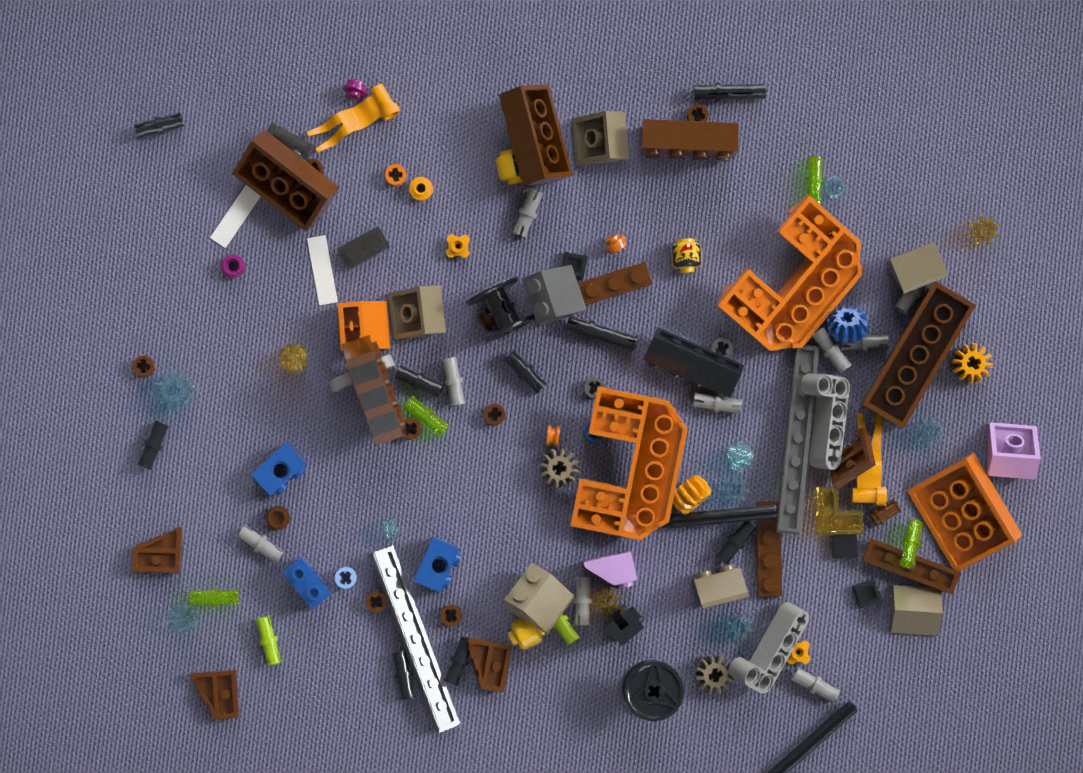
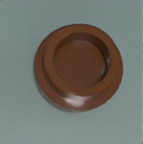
[266,506,290,530]

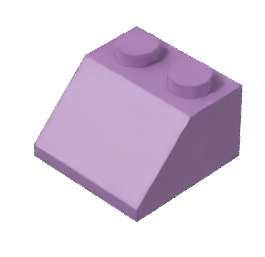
[986,422,1041,479]
[583,551,637,589]

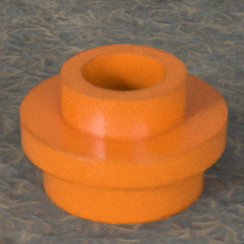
[604,233,627,254]

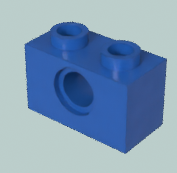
[251,442,308,496]
[414,537,462,592]
[282,557,333,610]

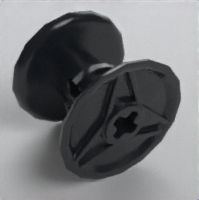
[465,276,535,343]
[622,659,684,722]

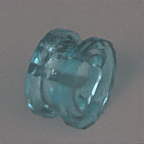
[823,176,846,199]
[382,517,400,540]

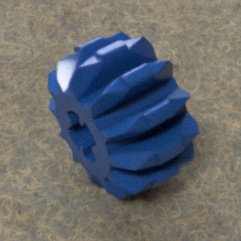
[827,305,868,345]

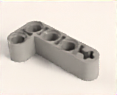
[801,373,850,470]
[729,602,809,694]

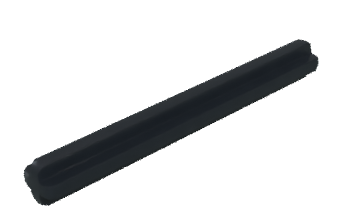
[661,505,777,529]
[768,701,858,773]

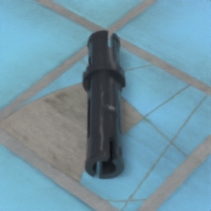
[694,83,766,102]
[565,316,638,351]

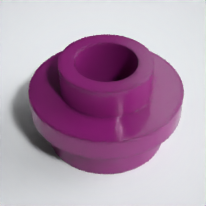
[343,79,367,100]
[221,254,245,278]

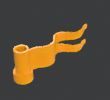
[306,84,401,153]
[851,413,887,506]

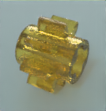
[970,215,1000,244]
[278,343,309,373]
[592,586,622,616]

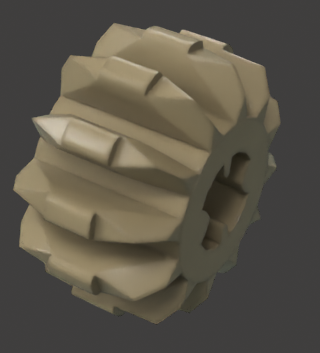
[539,448,579,488]
[695,654,735,695]

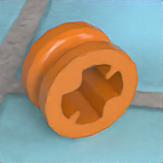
[385,164,407,186]
[546,425,560,447]

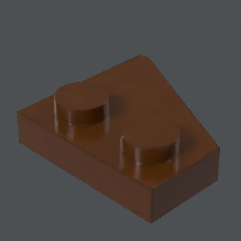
[830,427,876,489]
[132,527,183,574]
[466,637,513,692]
[190,669,240,720]

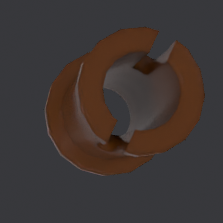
[869,499,901,526]

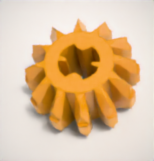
[951,343,993,384]
[673,475,711,514]

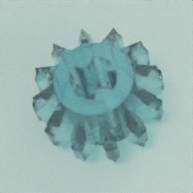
[154,370,195,411]

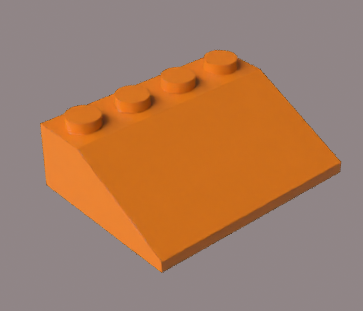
[907,453,1022,571]

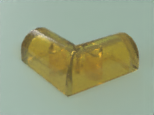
[814,487,863,535]

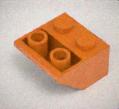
[338,301,391,352]

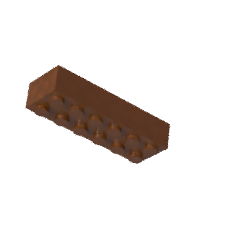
[859,281,976,429]

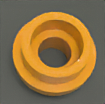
[409,177,433,201]

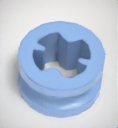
[335,567,357,589]

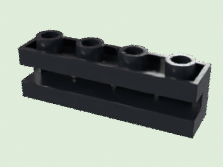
[643,327,744,398]
[604,604,645,646]

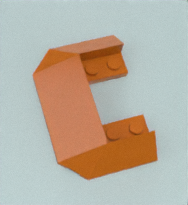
[717,195,863,351]
[570,386,688,540]

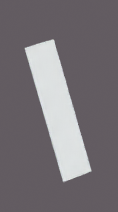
[210,185,261,248]
[307,235,338,305]

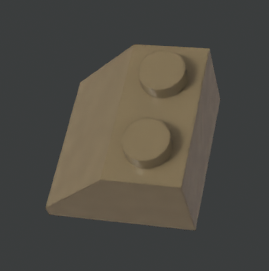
[572,111,629,165]
[388,286,446,340]
[505,563,574,634]
[693,564,749,609]

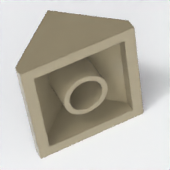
[886,241,948,293]
[890,585,943,636]

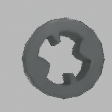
[711,338,733,358]
[584,377,606,399]

